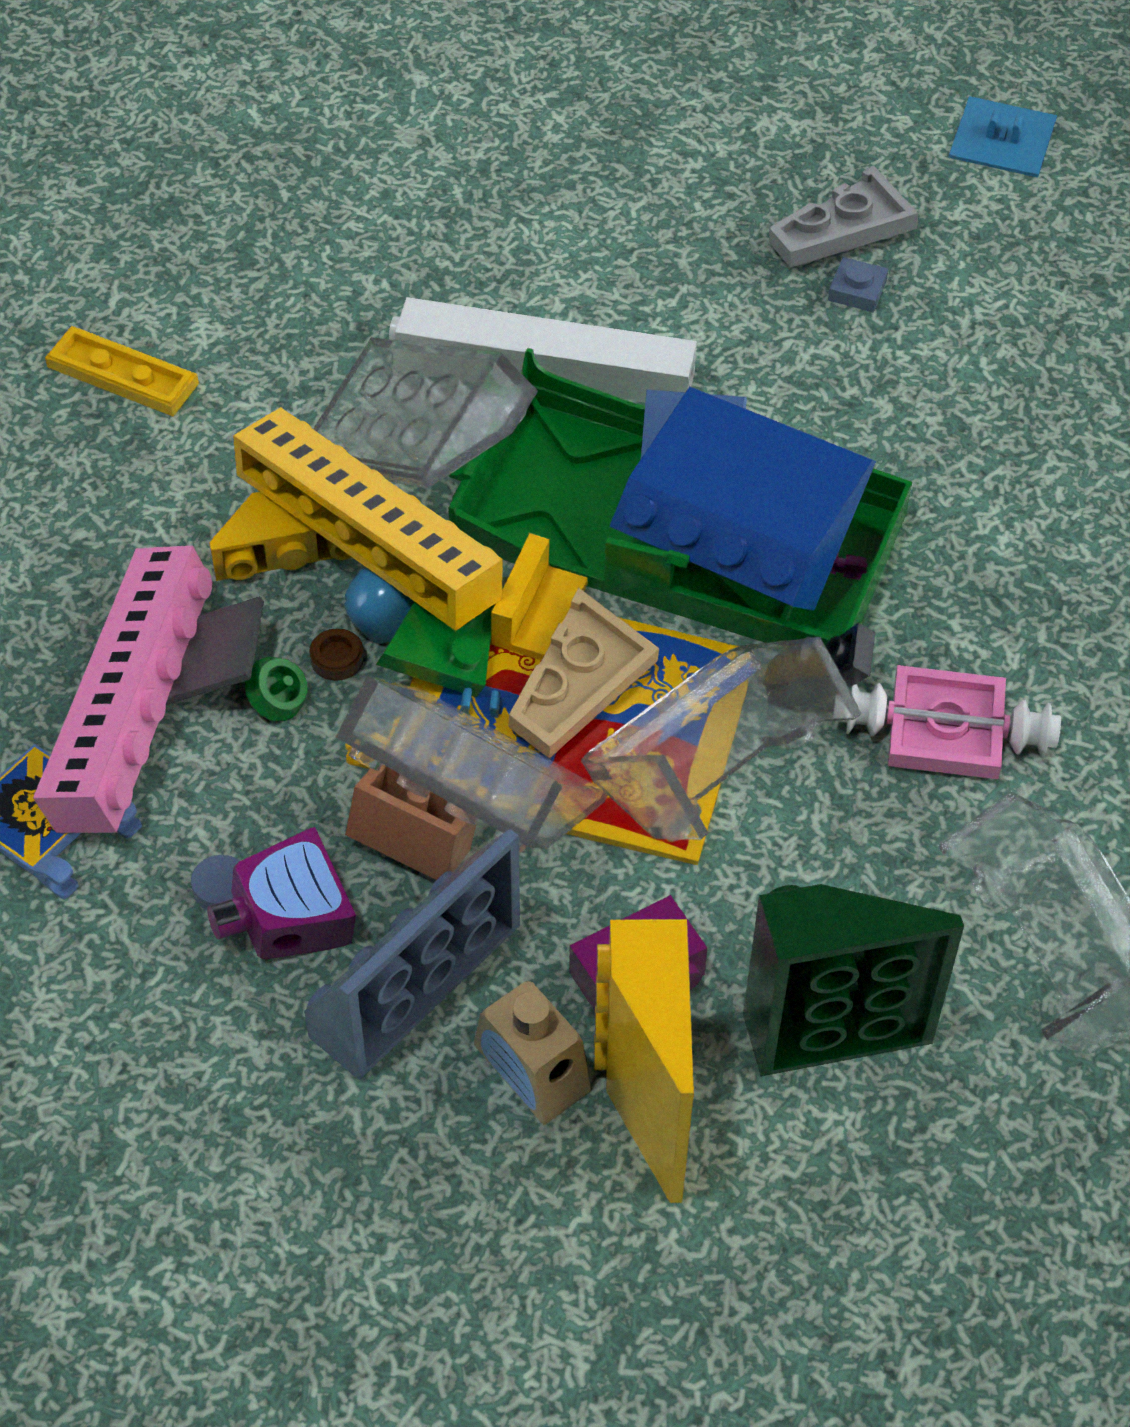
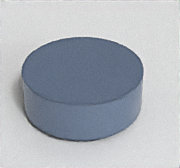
[191,855,240,910]

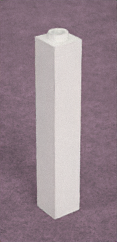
[389,297,697,403]

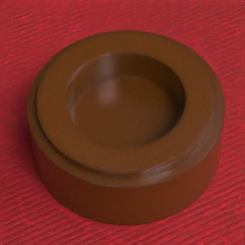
[309,628,364,681]

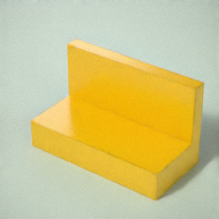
[491,533,588,660]

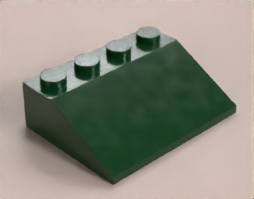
[743,884,964,1077]

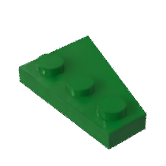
[376,602,495,697]

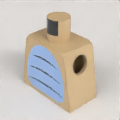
[474,981,591,1125]

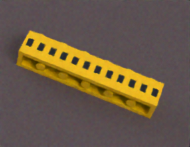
[233,407,503,631]

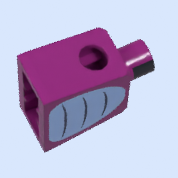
[207,827,356,960]

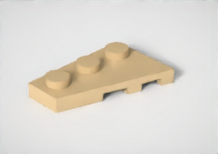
[508,588,659,758]

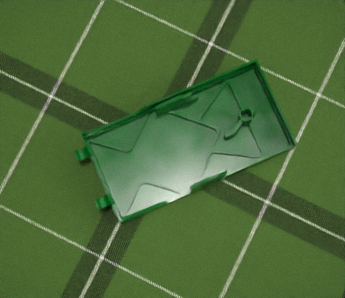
[436,348,912,650]

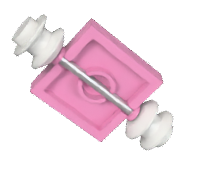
[836,665,1061,779]

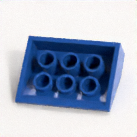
[609,386,876,611]

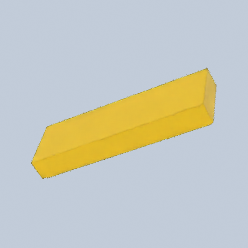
[45,326,199,416]

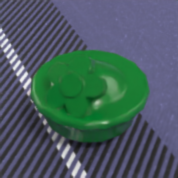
[245,657,308,721]

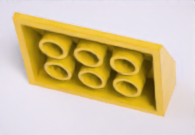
[594,919,694,1203]

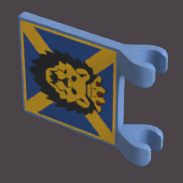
[0,744,142,899]

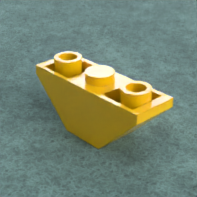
[209,492,352,581]

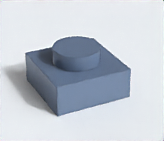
[828,257,889,312]

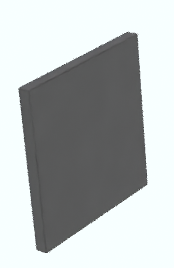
[166,596,264,705]

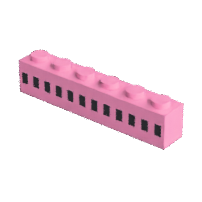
[33,546,212,833]

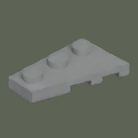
[769,165,918,268]

